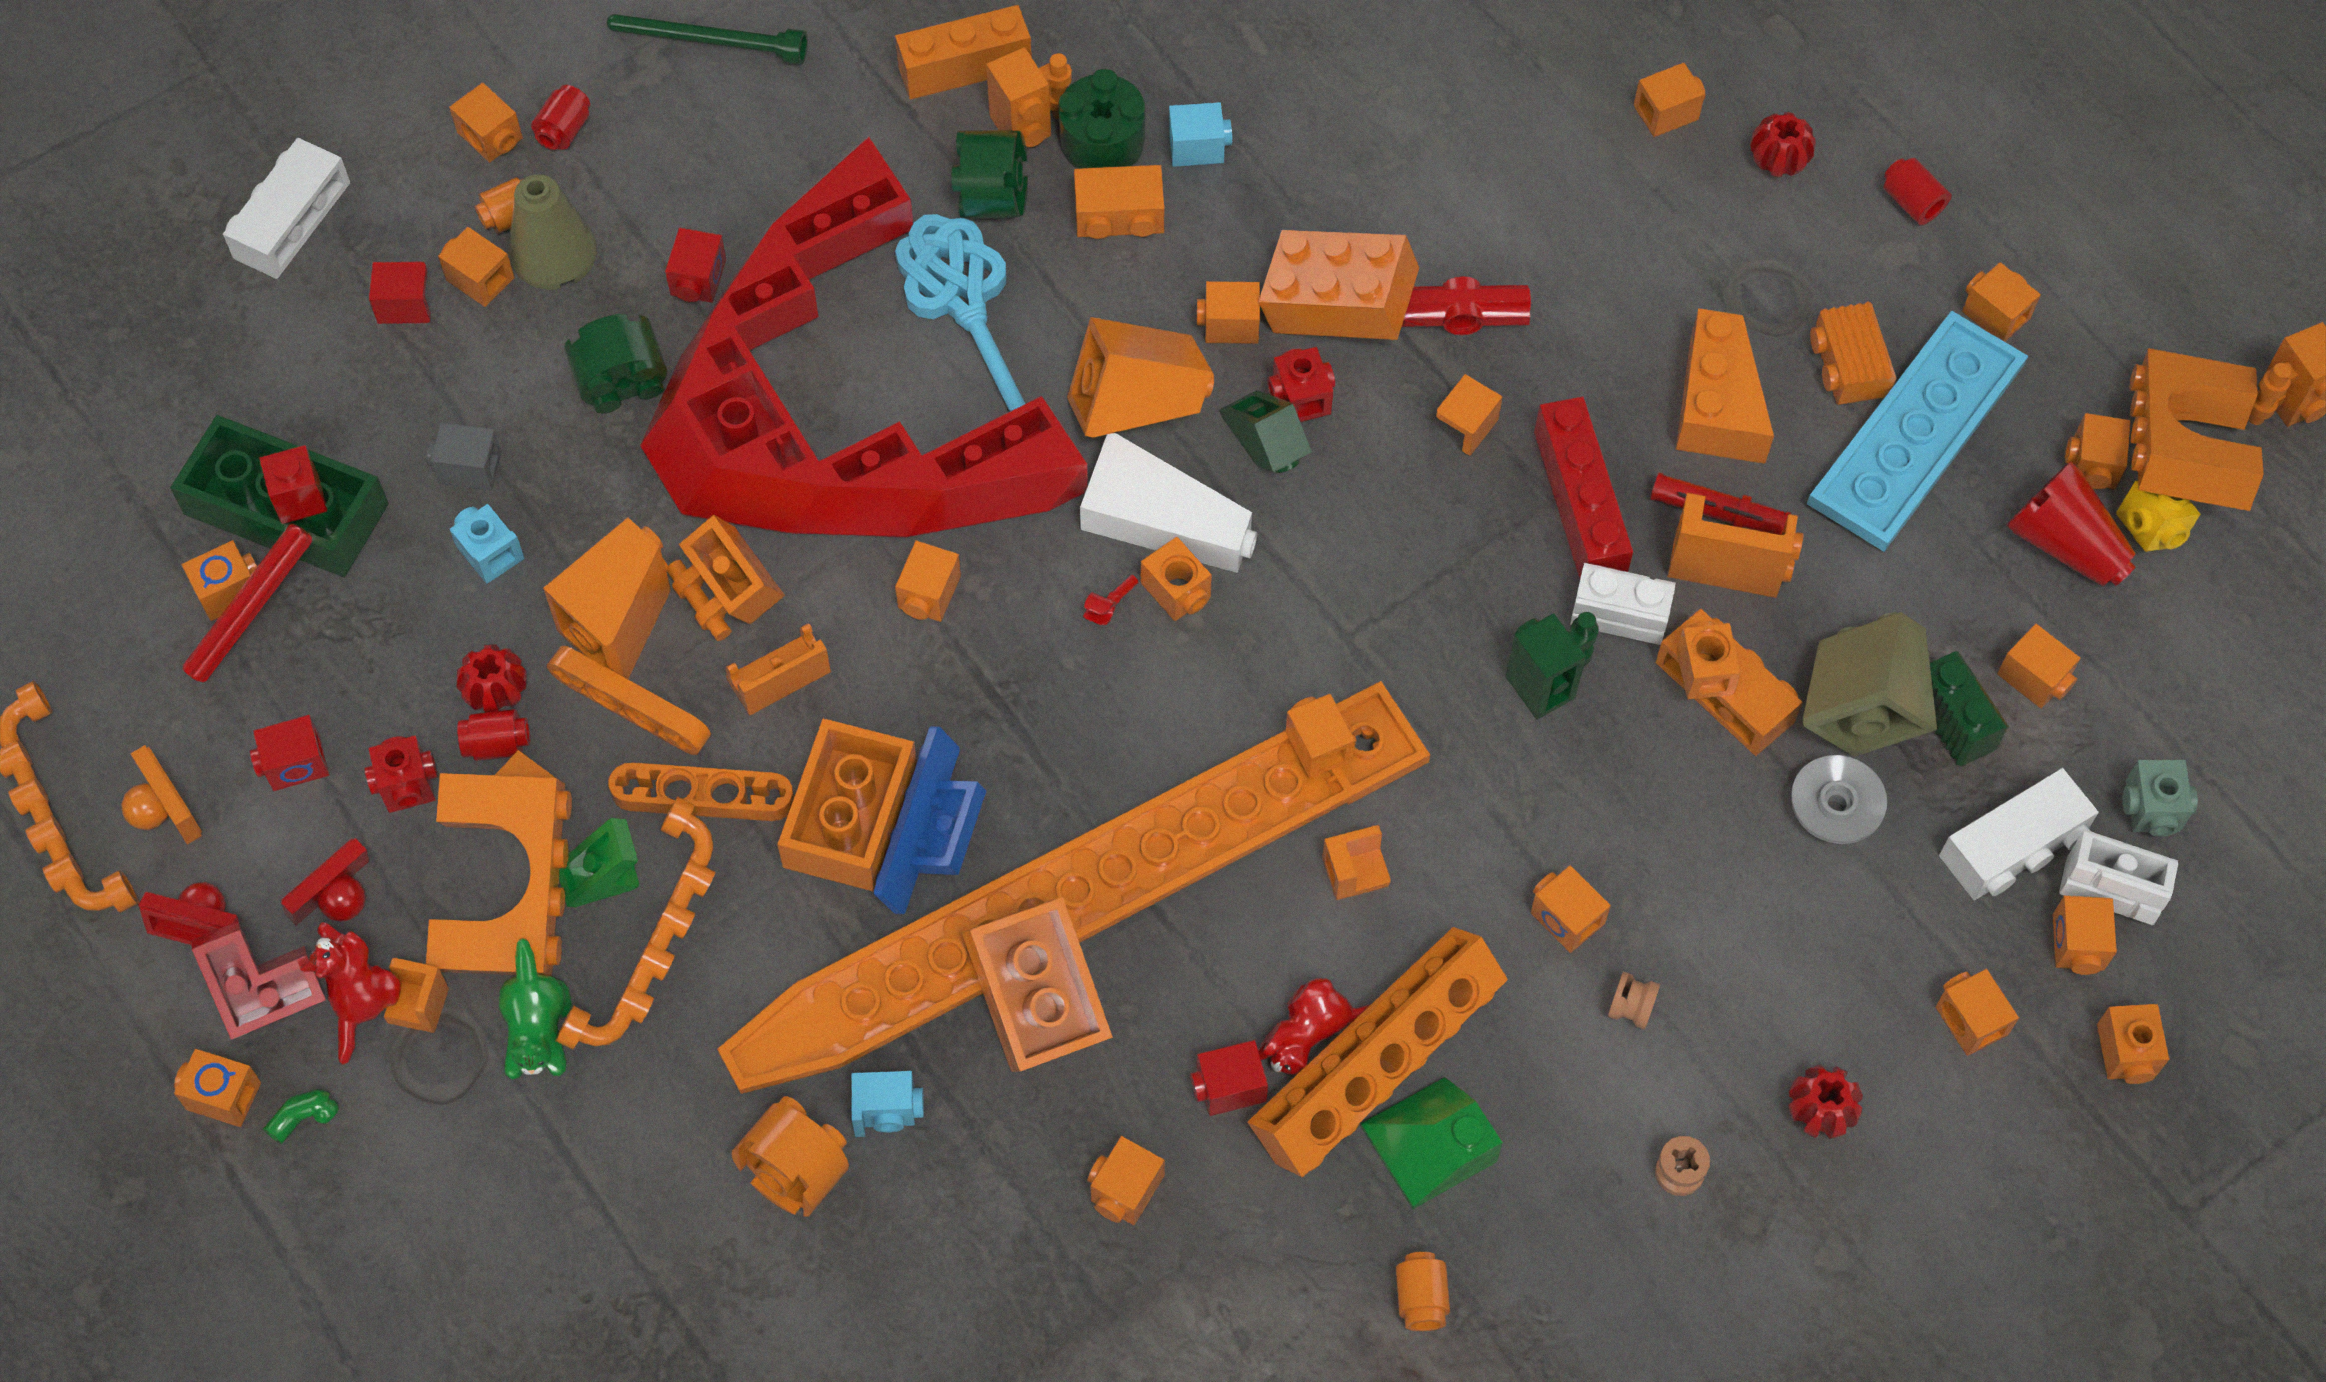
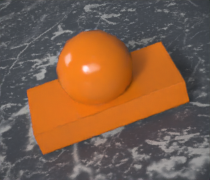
[121,745,202,845]

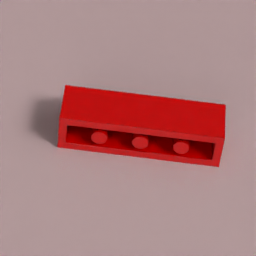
[1534,396,1633,578]

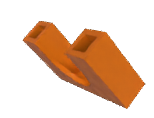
[2129,348,2264,511]
[426,773,572,977]

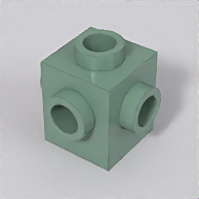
[2122,760,2198,837]

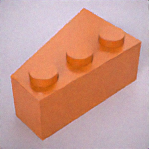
[1676,308,1774,464]

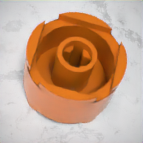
[731,1096,849,1217]

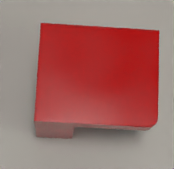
[369,262,431,324]

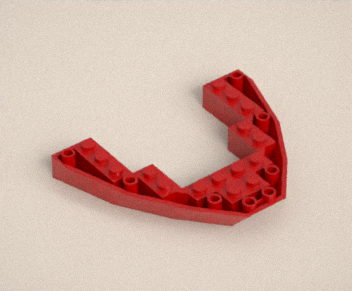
[640,137,1088,537]

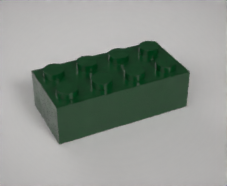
[170,414,389,578]

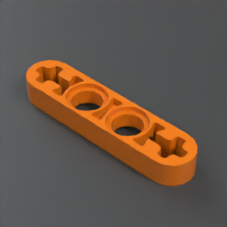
[547,646,711,755]
[608,763,794,821]

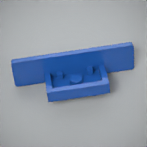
[874,726,986,914]

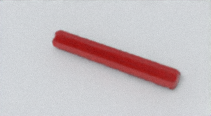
[182,524,312,682]

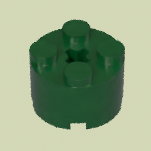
[1059,69,1145,169]
[951,130,1028,219]
[564,314,667,414]

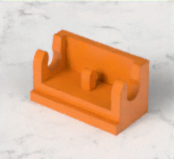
[725,623,831,716]

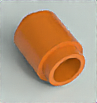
[474,177,523,234]
[1396,1252,1450,1331]

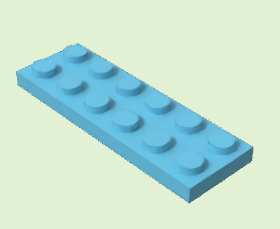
[1807,311,2028,552]

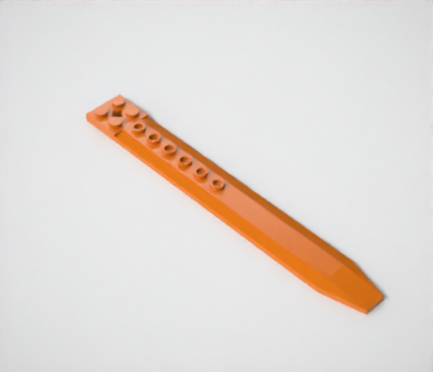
[717,681,1430,1094]

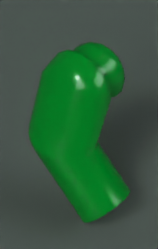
[263,1089,339,1144]

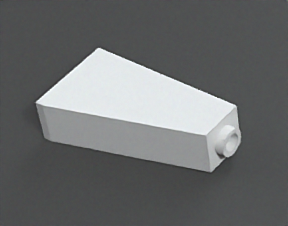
[1080,433,1258,573]

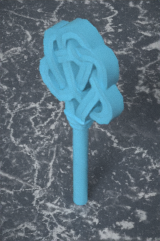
[895,214,1025,411]

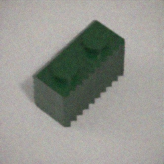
[1930,651,2009,766]

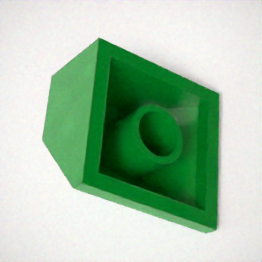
[1361,1077,1503,1209]

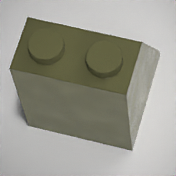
[1803,612,1937,757]

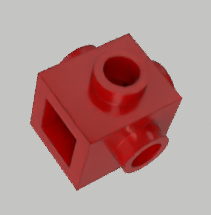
[1267,347,1335,422]
[364,735,438,813]

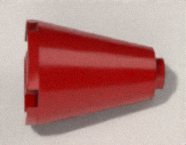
[2006,461,2136,586]

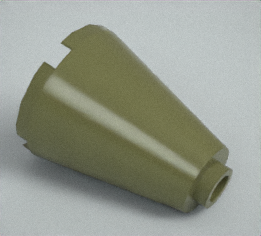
[508,174,597,290]

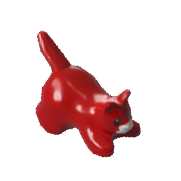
[300,922,401,1065]
[1258,978,1371,1075]

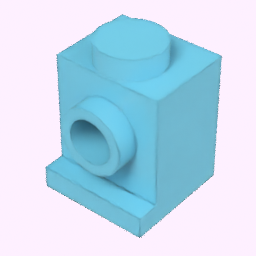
[450,504,525,584]
[852,1071,924,1137]

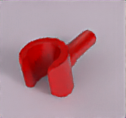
[1083,575,1139,625]

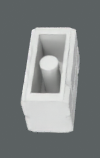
[1570,563,1676,645]
[2059,829,2178,925]

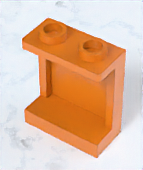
[1667,493,1803,598]

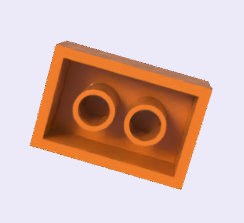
[1258,230,1420,340]
[777,718,917,892]
[962,897,1113,1072]

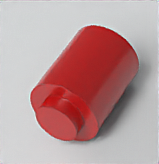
[1883,158,1952,225]

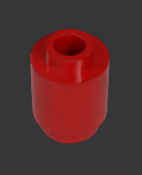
[531,85,591,150]
[457,709,530,761]

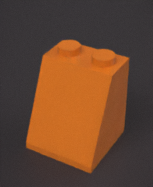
[1067,317,1214,437]
[543,518,671,679]

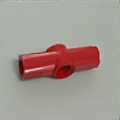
[1402,276,1531,335]

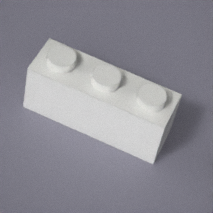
[223,137,350,279]
[1939,768,2099,901]

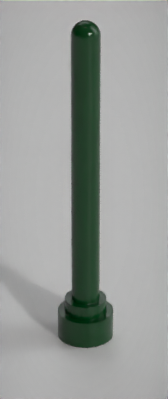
[606,14,808,65]

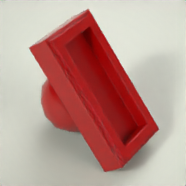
[281,838,369,926]
[138,882,238,945]

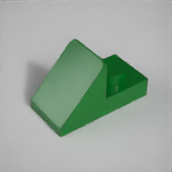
[559,818,639,908]

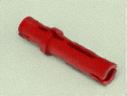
[1650,472,1791,535]

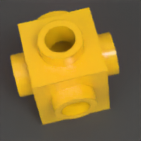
[2116,481,2201,552]

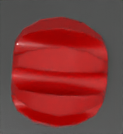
[1750,112,1816,177]
[457,644,527,712]
[1789,1064,1863,1140]

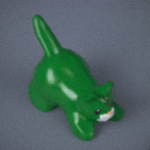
[499,938,572,1080]

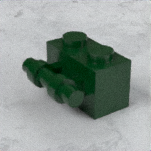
[1506,612,1599,720]

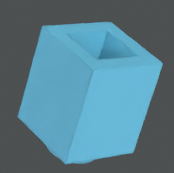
[1169,102,1232,167]

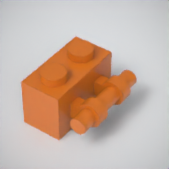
[986,47,1072,147]
[2248,322,2326,427]
[667,515,785,641]

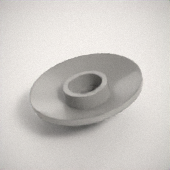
[1791,755,1887,844]

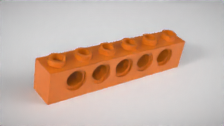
[1247,927,1508,1178]

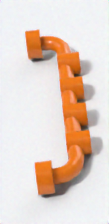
[0,680,139,913]
[555,796,715,1050]

